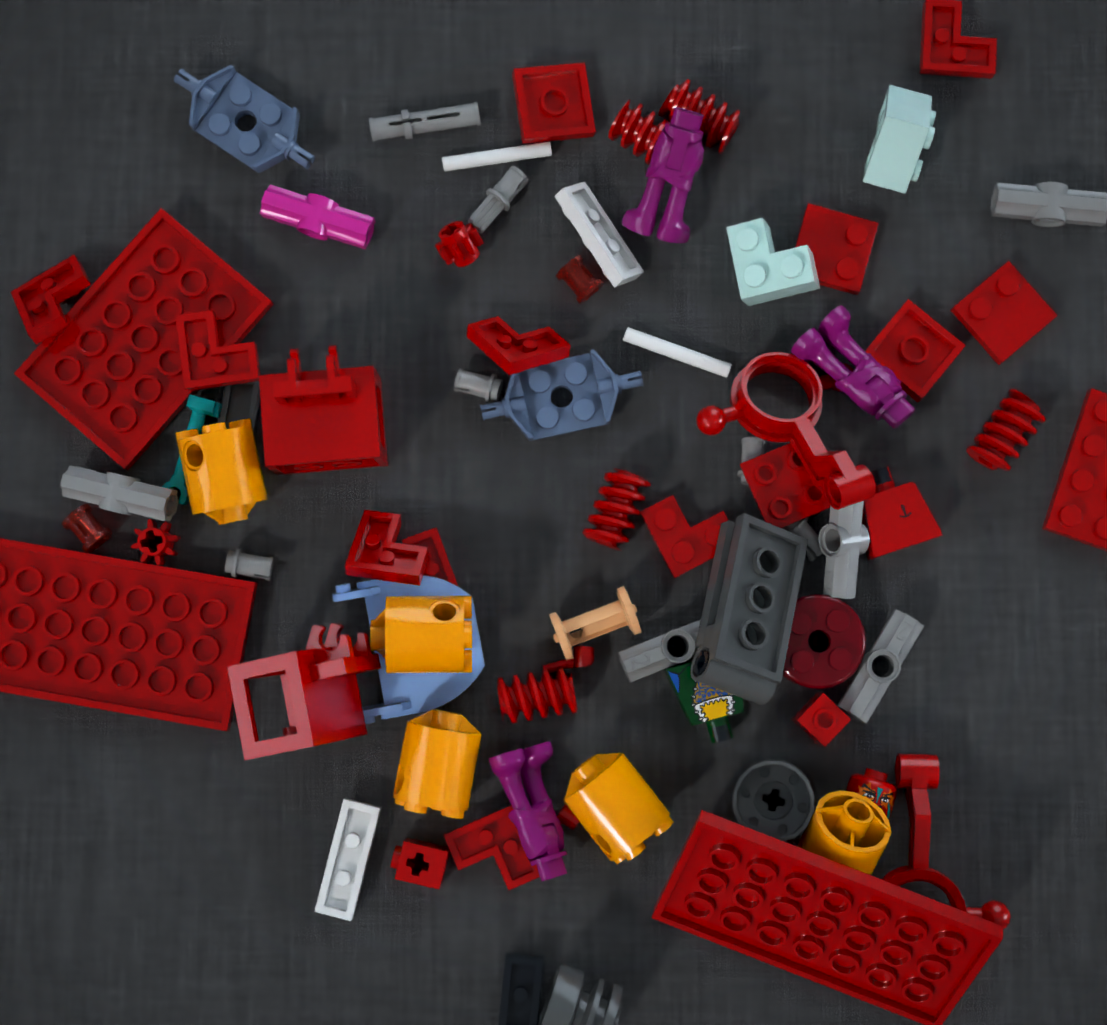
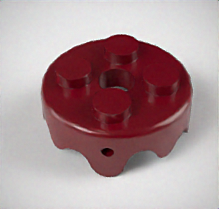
[782,594,866,689]

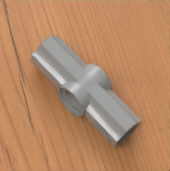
[990,182,1107,227]
[60,465,179,522]
[818,501,870,599]
[837,609,924,724]
[618,619,701,683]

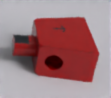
[862,466,943,560]

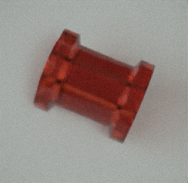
[555,255,604,304]
[62,504,113,553]

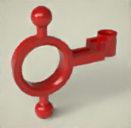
[696,352,876,510]
[882,753,1011,930]

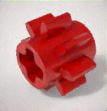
[435,221,484,267]
[131,519,181,566]

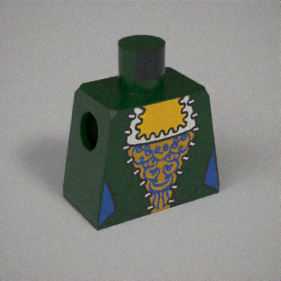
[665,662,744,744]

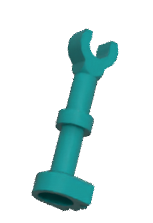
[162,394,222,505]

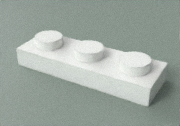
[554,181,644,288]
[314,798,382,921]

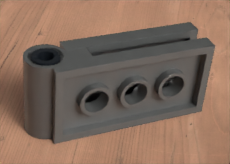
[691,513,808,705]

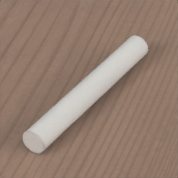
[442,141,552,172]
[623,327,732,378]

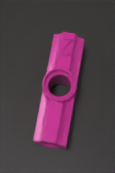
[260,184,375,250]

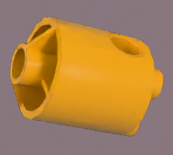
[175,418,268,525]
[370,596,472,673]
[393,709,482,819]
[563,753,674,864]
[797,790,891,875]

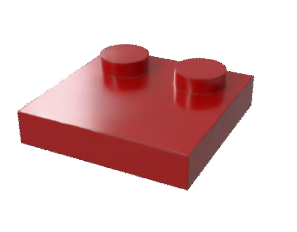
[512,62,596,144]
[795,203,879,295]
[950,261,1058,365]
[865,299,966,403]

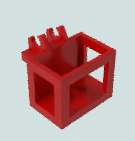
[259,345,388,475]
[227,623,381,761]

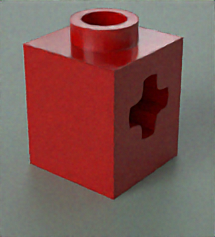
[791,692,851,747]
[390,838,450,890]

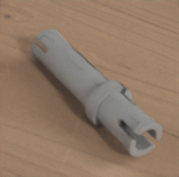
[369,102,481,142]

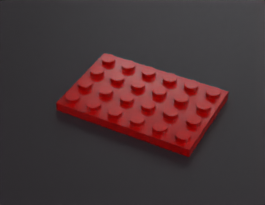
[14,208,274,471]

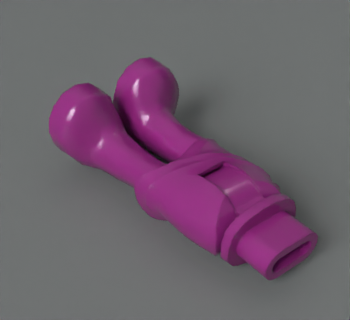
[621,107,705,243]
[791,305,916,429]
[489,741,567,882]

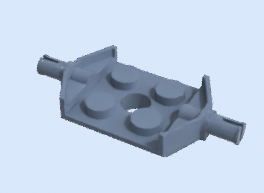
[174,65,315,173]
[480,349,643,441]

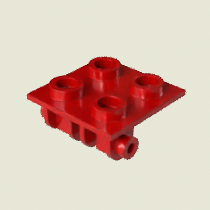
[739,443,830,528]

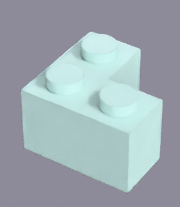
[863,84,936,194]
[726,218,820,306]

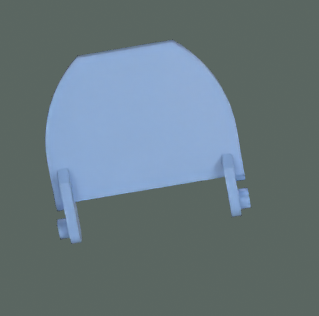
[332,575,485,724]

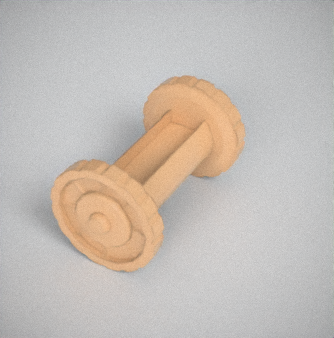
[549,586,642,661]

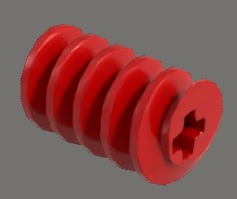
[658,79,741,154]
[608,99,668,165]
[966,389,1046,471]
[582,468,651,552]
[497,667,578,724]

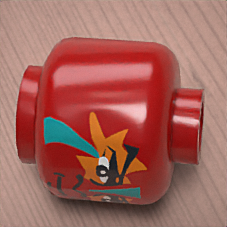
[846,768,897,819]

